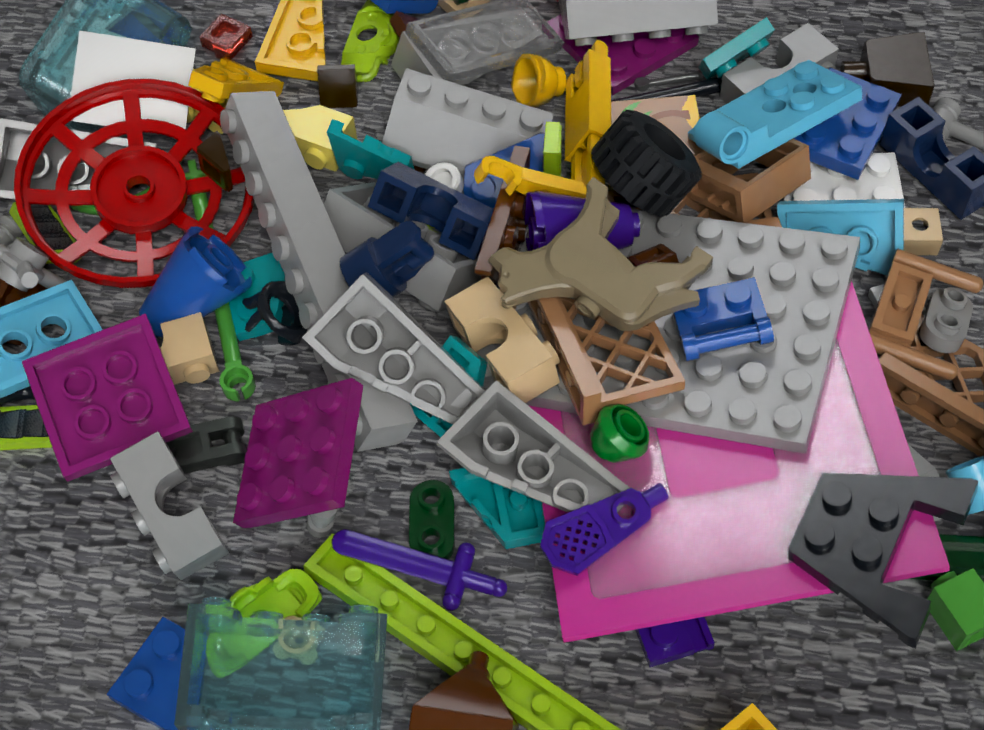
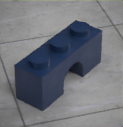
[880,97,984,220]
[367,162,494,260]

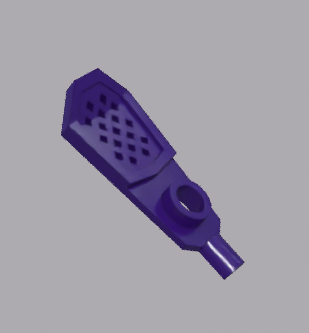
[540,483,669,576]

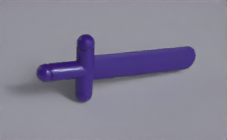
[332,529,508,611]

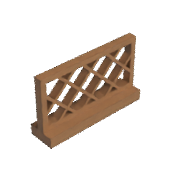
[527,297,685,425]
[879,314,984,457]

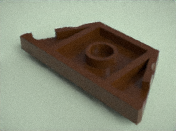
[474,145,531,288]

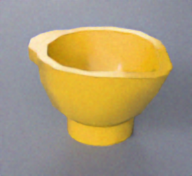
[511,54,566,107]

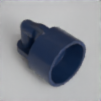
[340,221,434,298]

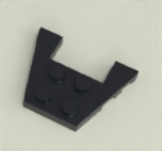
[788,473,978,649]

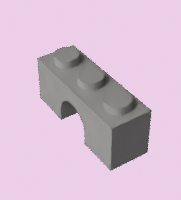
[720,23,839,104]
[110,431,229,580]

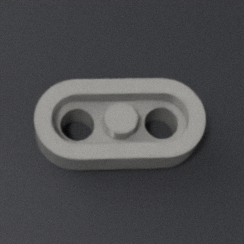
[920,287,973,353]

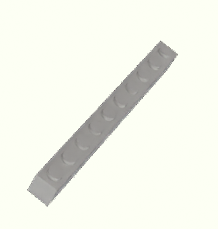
[220,91,418,452]

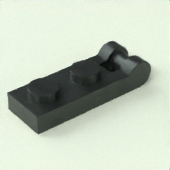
[166,416,247,474]

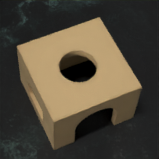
[904,208,943,255]

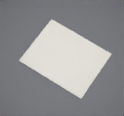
[70,31,196,129]

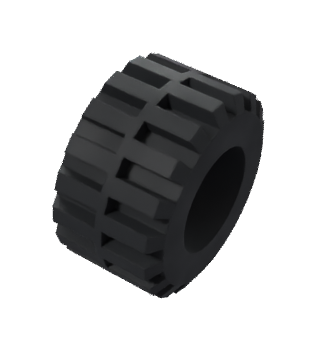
[591,110,702,217]

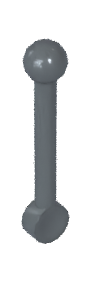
[635,69,711,92]

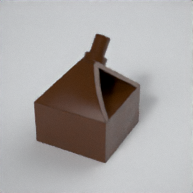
[409,651,519,730]

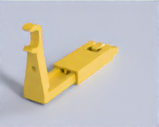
[474,40,611,198]

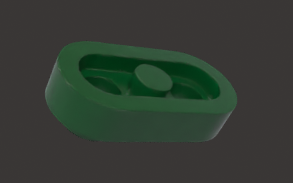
[409,480,455,560]

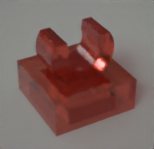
[199,13,253,60]

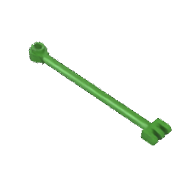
[180,159,256,401]

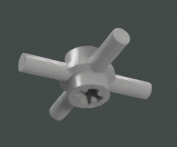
[0,237,80,292]

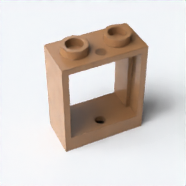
[687,139,811,223]

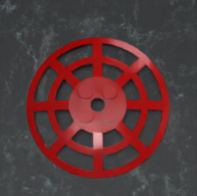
[14,79,254,288]

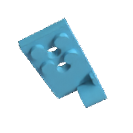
[688,60,862,169]
[0,280,103,398]

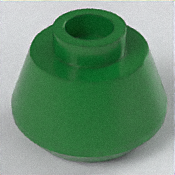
[590,404,649,463]

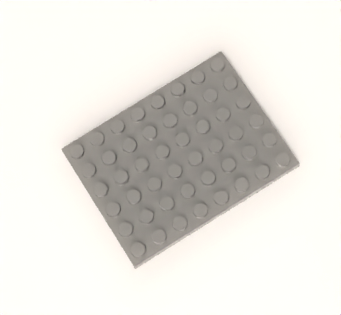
[477,209,860,454]

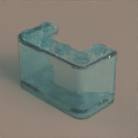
[174,597,387,730]

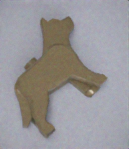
[488,177,713,331]

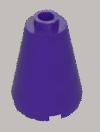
[524,191,640,251]

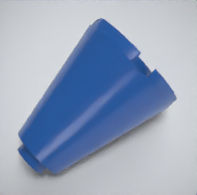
[139,226,252,338]

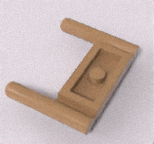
[869,248,984,380]

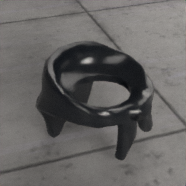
[242,281,308,346]

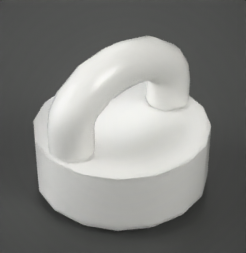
[425,162,464,193]

